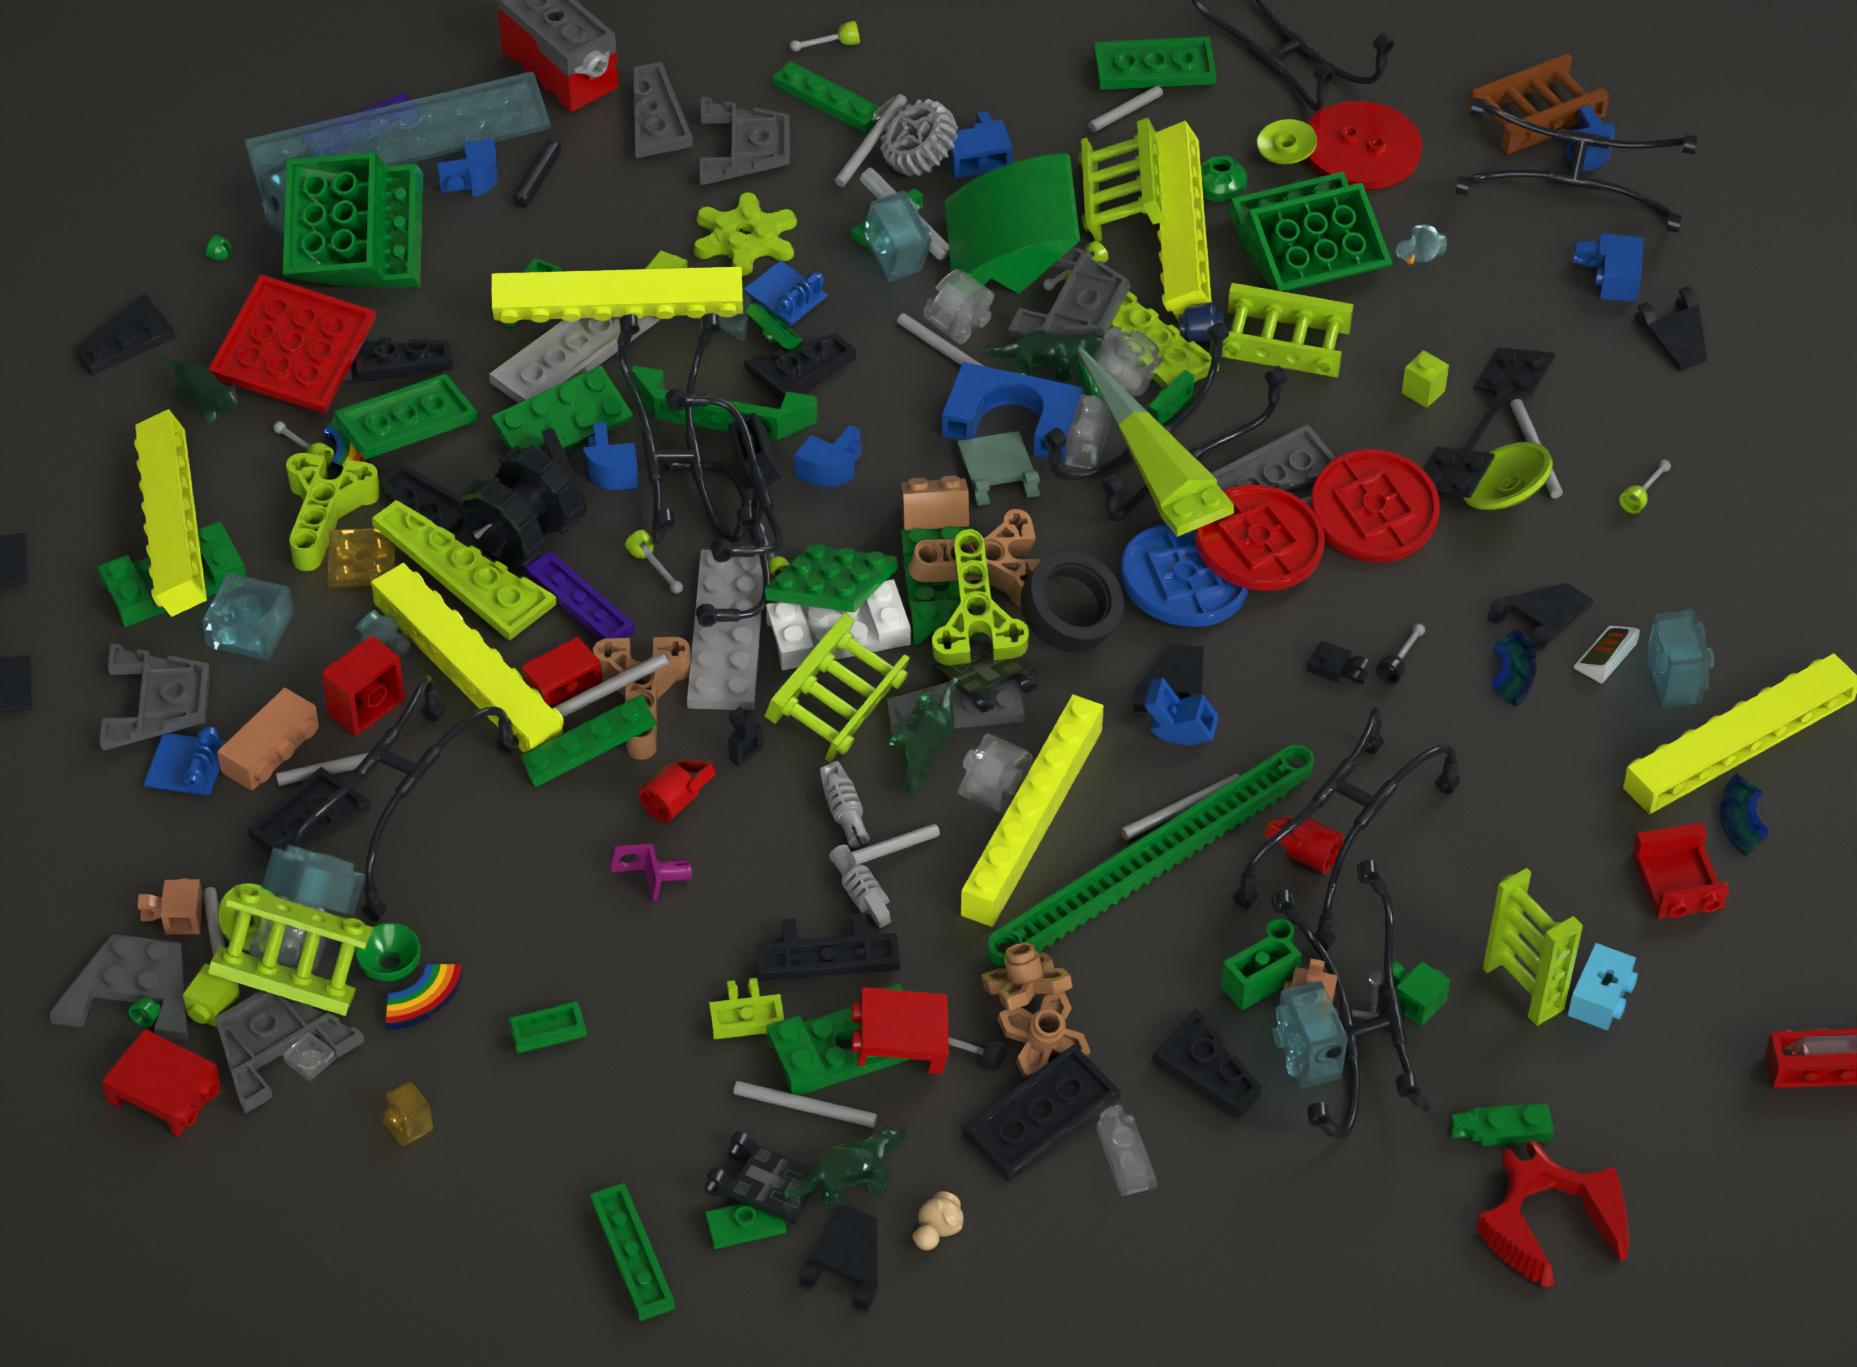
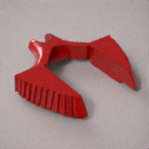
[1476,1141,1630,1287]

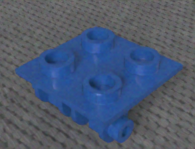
[743,260,828,326]
[143,726,227,796]

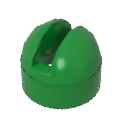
[206,234,232,261]
[128,996,160,1028]

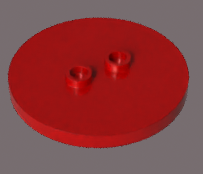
[1306,101,1422,190]
[1310,449,1440,562]
[1194,485,1325,591]

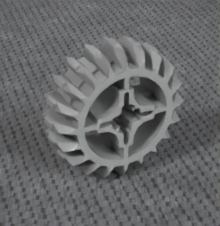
[880,99,958,177]

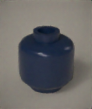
[1179,302,1226,345]

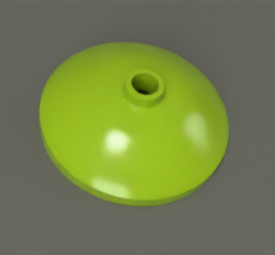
[1463,442,1553,510]

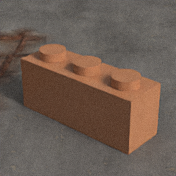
[217,687,319,791]

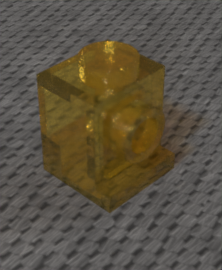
[383,1080,433,1147]

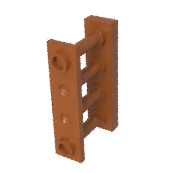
[1468,53,1609,155]

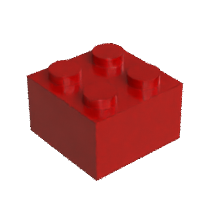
[321,635,406,737]

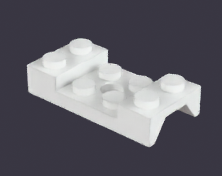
[766,579,911,670]

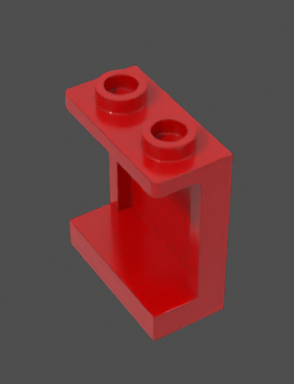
[1632,822,1729,919]
[851,987,949,1074]
[102,1029,220,1136]

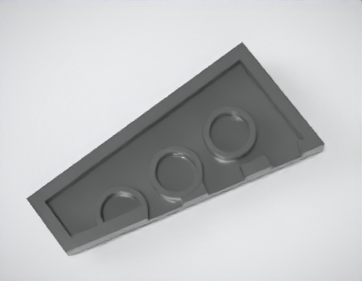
[633,62,693,158]
[1211,424,1336,491]
[887,679,1025,734]

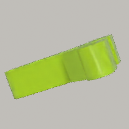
[286,453,380,571]
[932,529,1029,665]

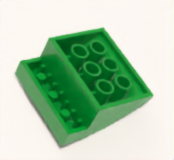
[283,152,423,288]
[945,153,1080,296]
[1227,171,1393,292]

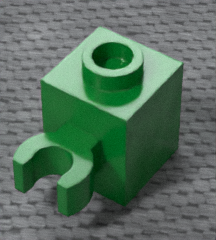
[1382,960,1451,1027]

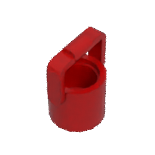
[638,759,716,824]
[1264,816,1345,874]

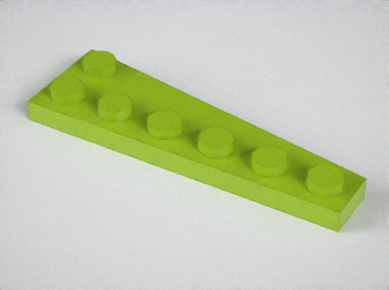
[1065,270,1219,388]
[372,500,556,641]

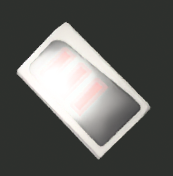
[1574,626,1640,684]

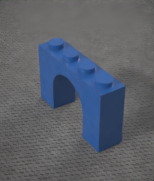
[942,362,1084,462]

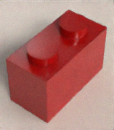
[522,637,602,708]

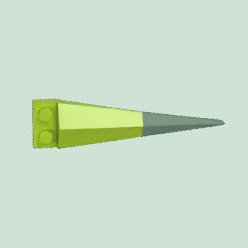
[1079,347,1234,537]

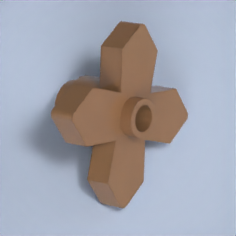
[981,943,1073,1011]
[997,991,1091,1080]

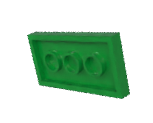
[1093,37,1217,90]
[491,365,633,453]
[334,374,477,460]

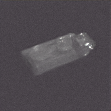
[1096,1105,1157,1196]

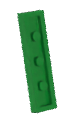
[772,61,884,133]
[521,694,657,787]
[590,1183,675,1321]

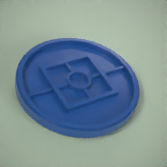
[1120,524,1249,627]

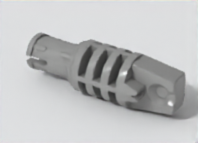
[820,761,870,848]
[829,844,891,928]

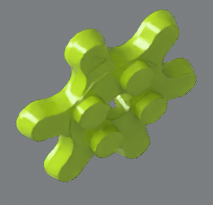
[693,192,797,276]

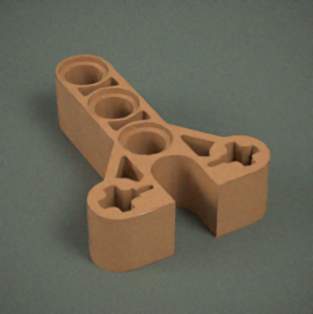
[908,509,1041,606]
[593,637,691,760]

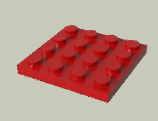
[208,275,376,414]

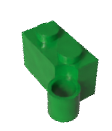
[1221,919,1302,1011]

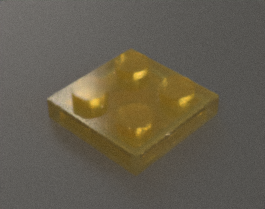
[328,528,396,587]

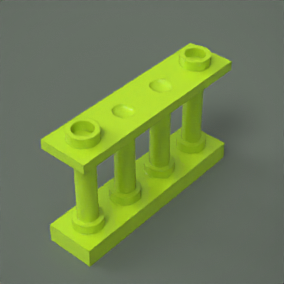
[1078,118,1164,241]
[1221,283,1354,378]
[764,613,910,762]
[1483,868,1583,1026]
[208,885,374,1016]

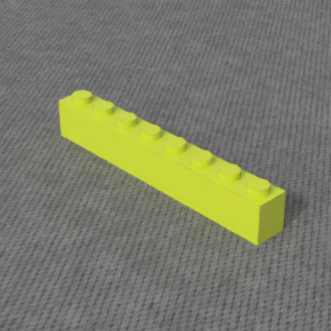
[1156,120,1212,321]
[492,267,743,323]
[134,409,207,617]
[371,563,564,754]
[1623,653,1857,815]
[961,694,1104,927]

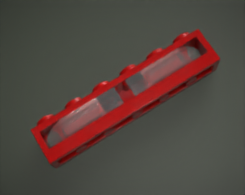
[1765,1027,1857,1088]

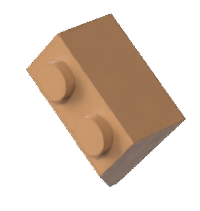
[899,476,969,531]

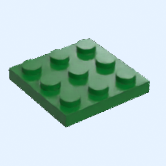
[765,544,898,613]

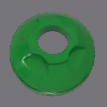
[1200,155,1247,202]
[356,923,421,981]

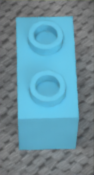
[1568,943,1638,1031]

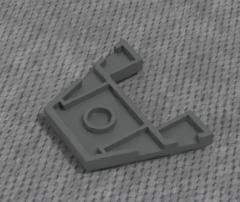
[700,97,790,185]
[1008,247,1130,338]
[100,644,211,750]
[50,934,189,1041]
[215,990,364,1114]

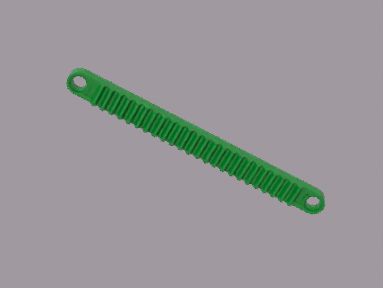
[987,745,1314,968]

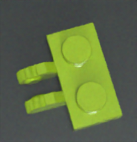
[709,978,784,1039]

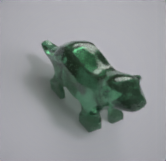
[984,330,1110,381]
[162,355,240,424]
[888,678,959,793]
[783,1126,907,1208]

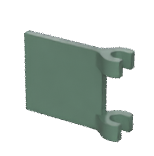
[957,431,1040,506]

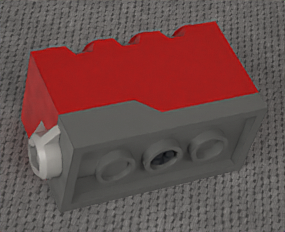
[497,0,619,112]

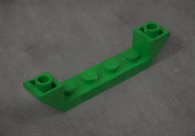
[632,365,818,440]

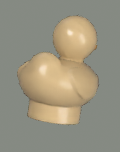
[912,1191,964,1250]

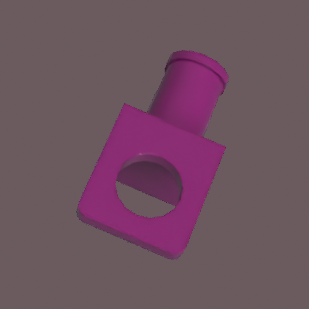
[610,844,691,901]

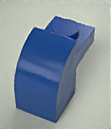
[1565,106,1615,172]
[437,138,498,197]
[583,422,639,490]
[794,425,863,487]
[1144,678,1219,746]

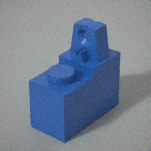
[947,111,1013,178]
[1573,233,1643,302]

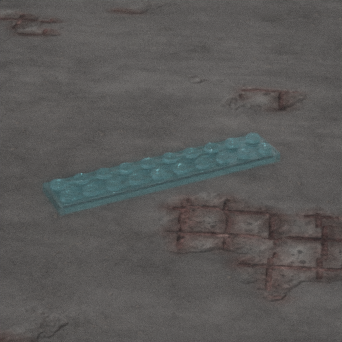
[245,71,551,199]

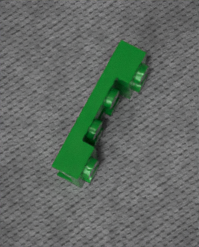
[97,522,248,627]
[900,526,979,644]
[766,983,911,1095]

